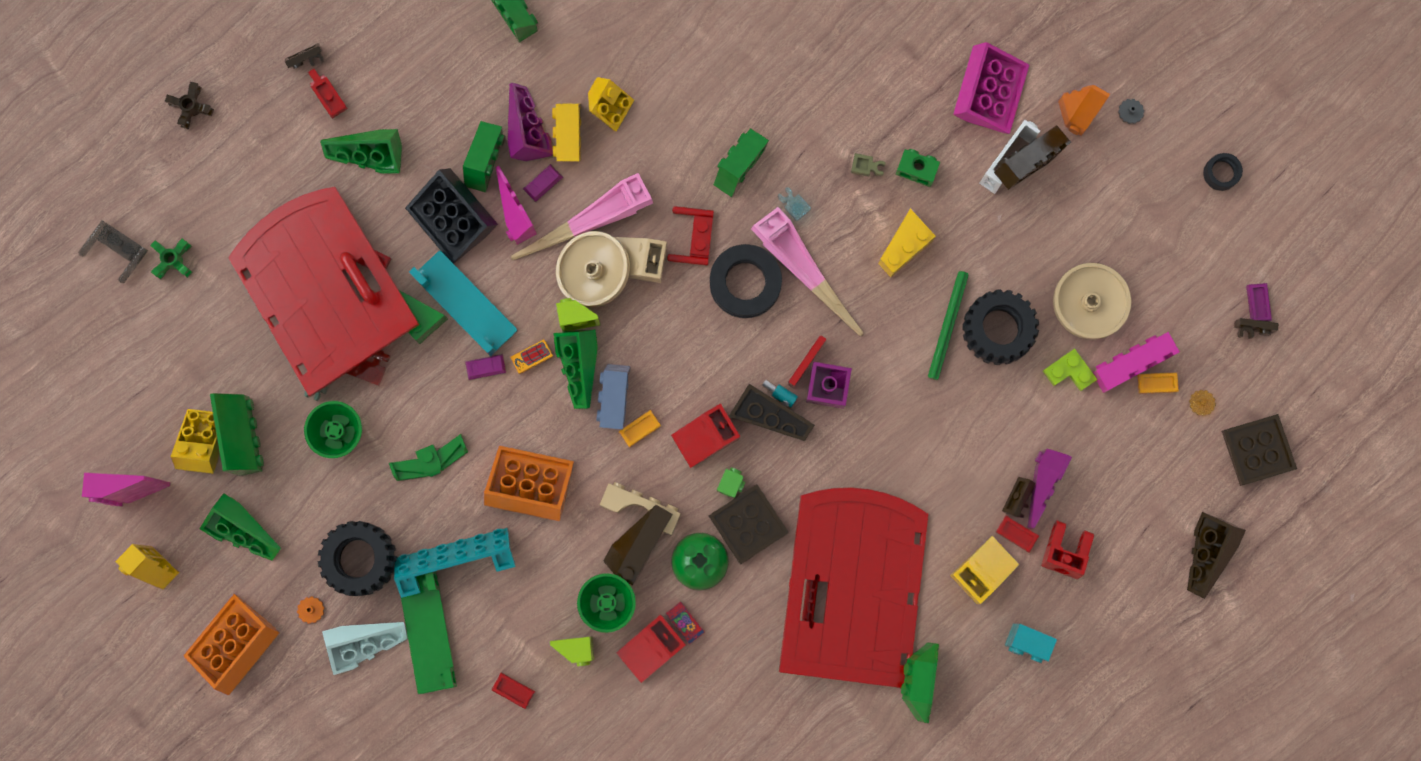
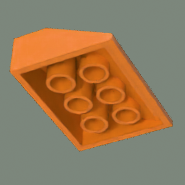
[484,446,574,521]
[183,594,280,695]

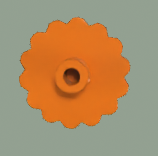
[297,596,324,624]

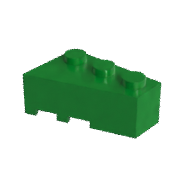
[463,121,505,193]
[399,290,448,344]

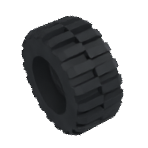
[962,289,1039,365]
[317,521,397,596]

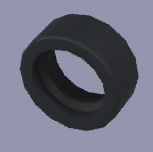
[1203,153,1243,191]

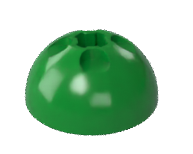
[304,401,362,459]
[671,533,729,590]
[577,573,636,633]

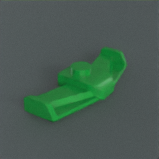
[389,434,468,481]

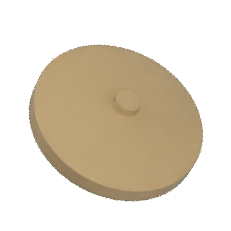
[556,231,630,307]
[1053,263,1131,340]

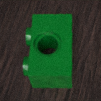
[895,149,940,187]

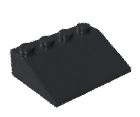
[405,168,498,264]

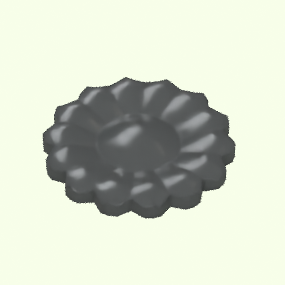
[1118,99,1144,124]

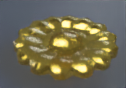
[1189,390,1216,416]

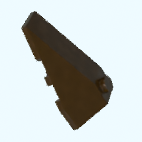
[603,505,673,586]
[1187,512,1246,599]

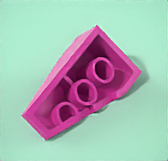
[496,166,537,245]

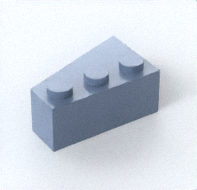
[597,364,630,430]

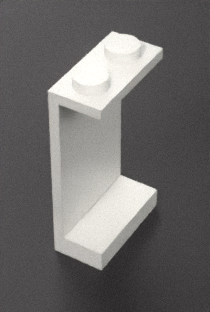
[979,120,1040,194]

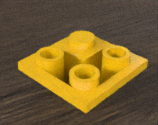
[588,77,634,131]

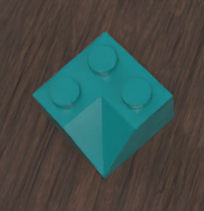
[1005,623,1057,664]

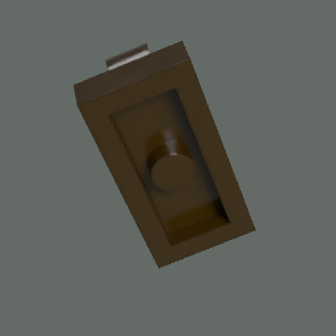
[285,43,324,69]
[1234,318,1279,339]
[1002,477,1036,518]

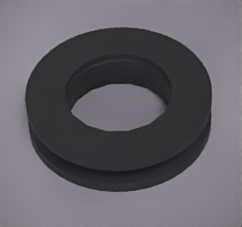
[710,244,782,318]

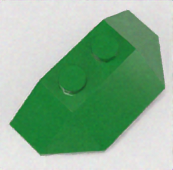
[901,642,939,723]

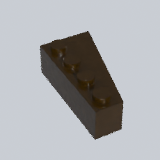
[994,125,1071,190]
[729,384,815,441]

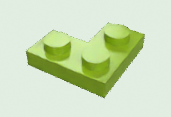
[1043,349,1097,391]

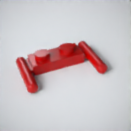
[667,206,714,266]

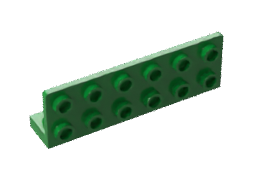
[401,571,457,694]

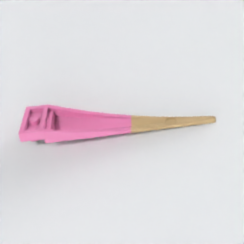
[511,173,653,260]
[751,207,863,336]

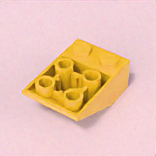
[170,409,220,474]
[950,536,1019,604]

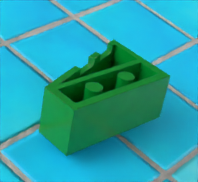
[713,128,769,197]

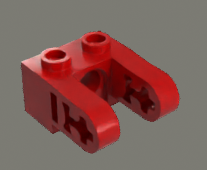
[1041,520,1094,580]

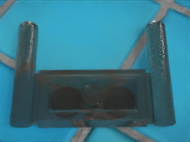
[78,220,148,283]

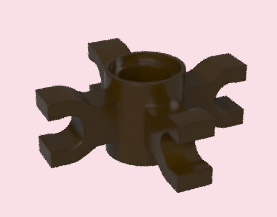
[165,81,214,130]

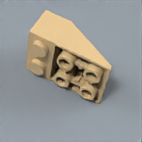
[614,237,667,283]

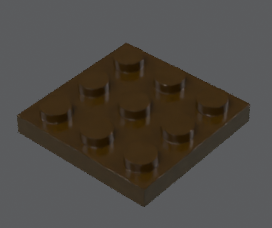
[1221,414,1297,486]
[709,484,789,565]

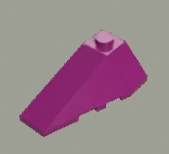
[507,82,553,162]
[1027,448,1072,529]

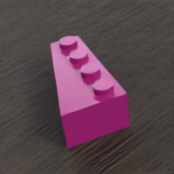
[1093,332,1180,393]

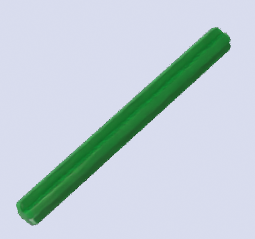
[928,271,969,380]

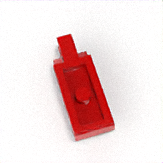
[308,69,348,119]

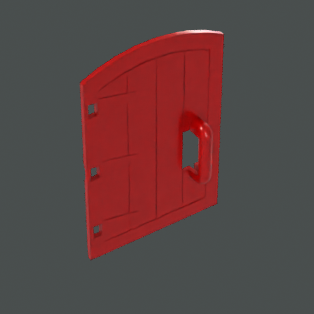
[228,187,419,397]
[779,488,928,688]

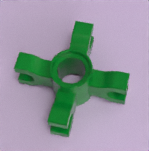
[150,238,193,280]

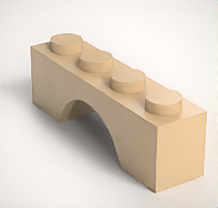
[600,482,681,536]

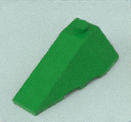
[553,329,598,409]
[199,493,281,561]

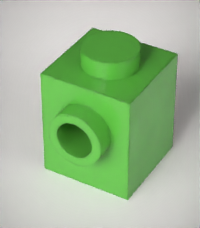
[717,467,746,499]

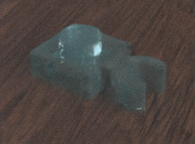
[778,187,811,222]

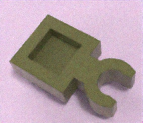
[851,153,886,177]

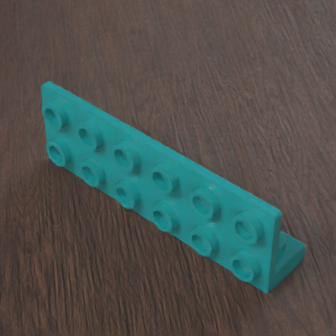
[409,251,518,357]
[394,528,516,598]

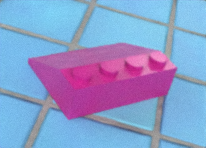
[953,42,1029,134]
[82,473,170,507]

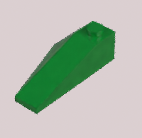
[320,129,402,174]

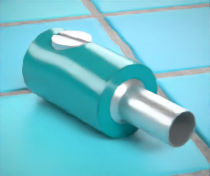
[762,380,798,408]

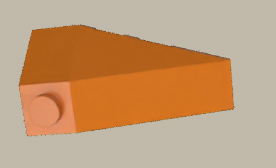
[1058,85,1110,136]

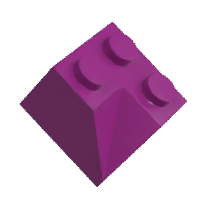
[806,362,852,409]

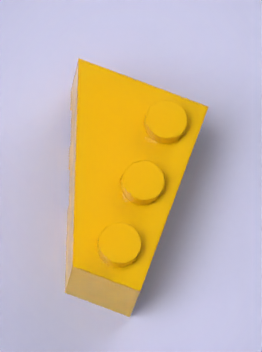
[552,103,581,161]
[878,208,936,277]
[115,544,180,590]

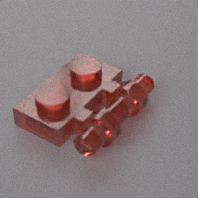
[346,350,390,386]

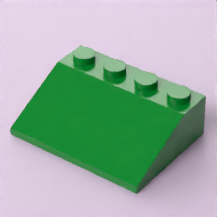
[210,393,264,476]

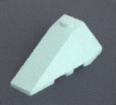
[322,622,407,675]

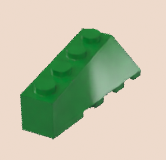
[491,0,538,43]

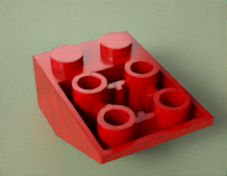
[671,403,740,468]
[616,615,686,683]

